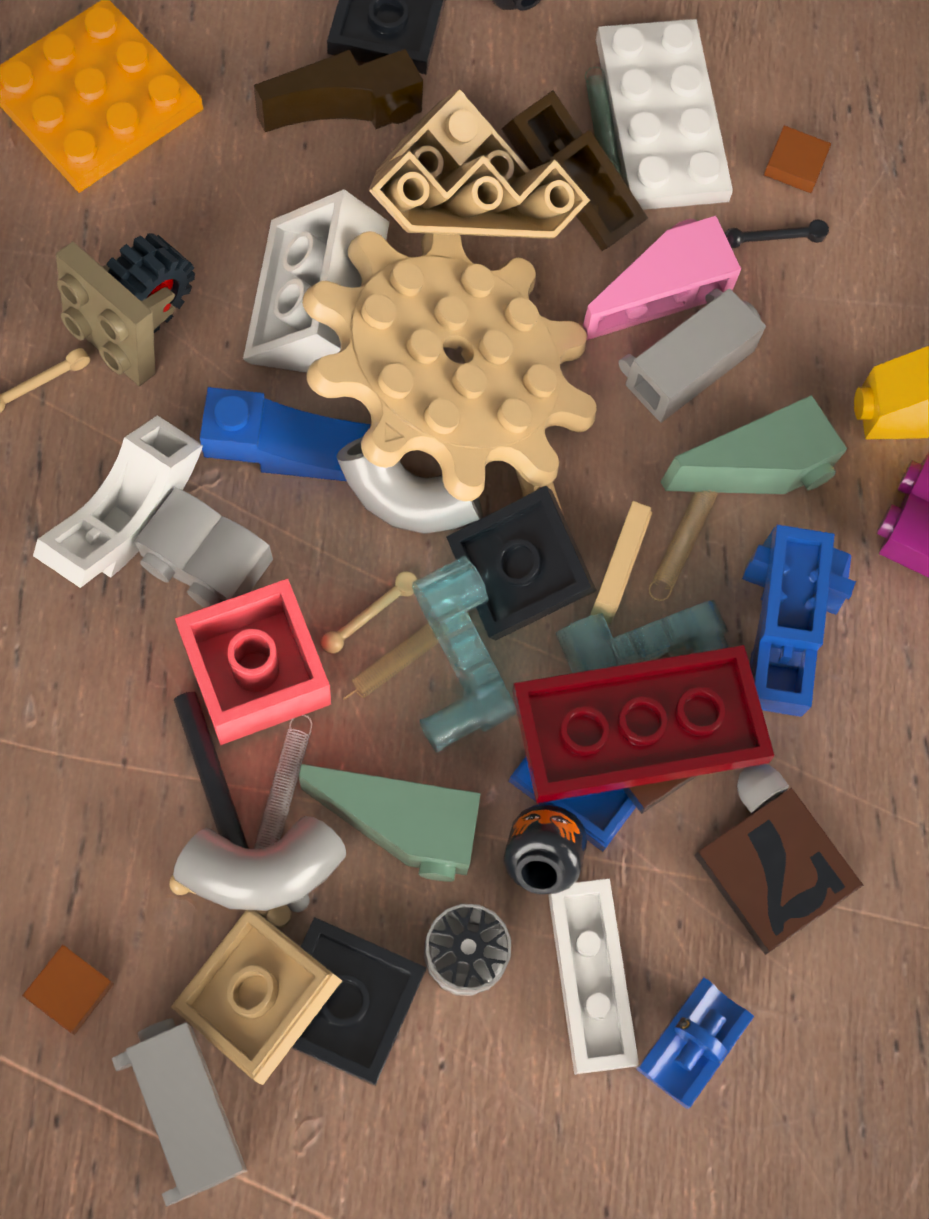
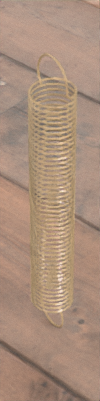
[649,490,718,601]
[343,602,474,700]

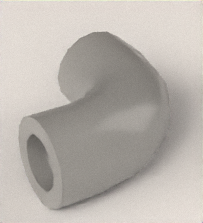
[336,437,483,534]
[173,816,346,911]

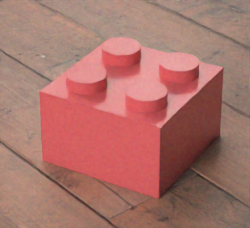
[175,579,331,746]

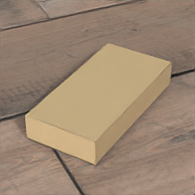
[589,501,653,626]

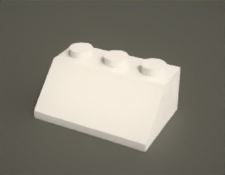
[243,190,389,373]

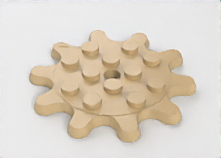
[302,231,597,501]

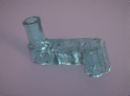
[412,556,516,753]
[556,600,729,673]

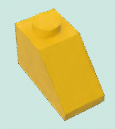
[854,346,929,440]

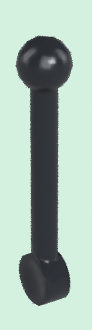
[725,219,829,248]

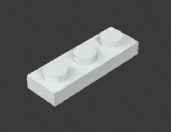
[548,879,639,1075]

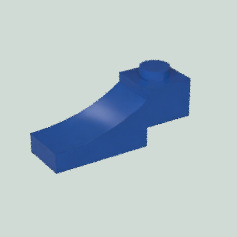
[200,387,371,482]
[750,524,835,717]

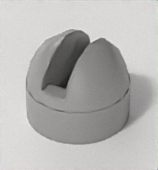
[737,764,789,814]

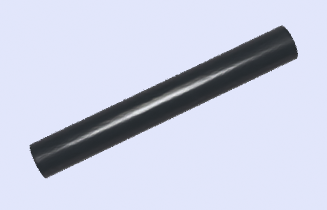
[174,692,249,849]

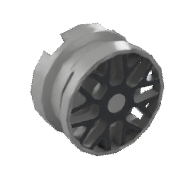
[424,904,511,996]

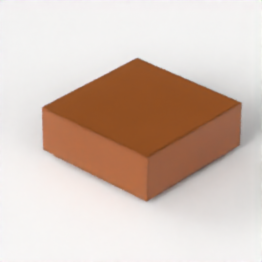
[764,125,832,193]
[22,945,114,1035]

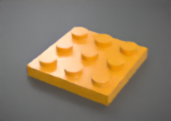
[0,0,203,193]

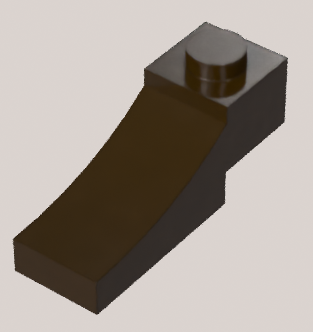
[254,48,423,133]
[501,90,648,251]

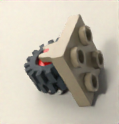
[56,233,195,387]

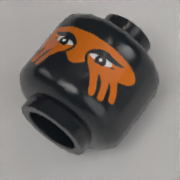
[504,804,587,895]

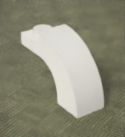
[33,415,203,588]

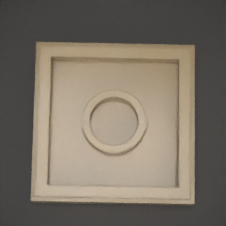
[171,910,342,1085]

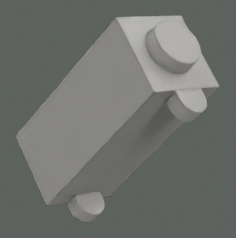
[618,288,766,423]
[112,1018,247,1207]

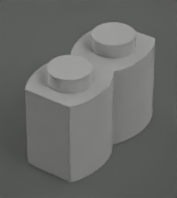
[135,487,273,608]

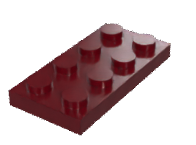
[512,645,775,803]

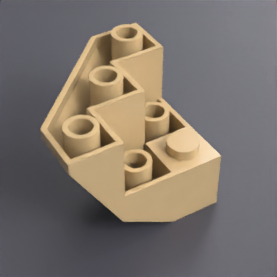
[369,89,590,239]

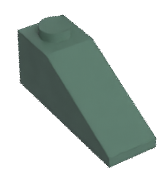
[660,395,847,494]
[299,764,481,882]

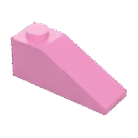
[583,216,741,340]

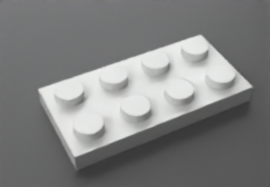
[596,19,733,210]

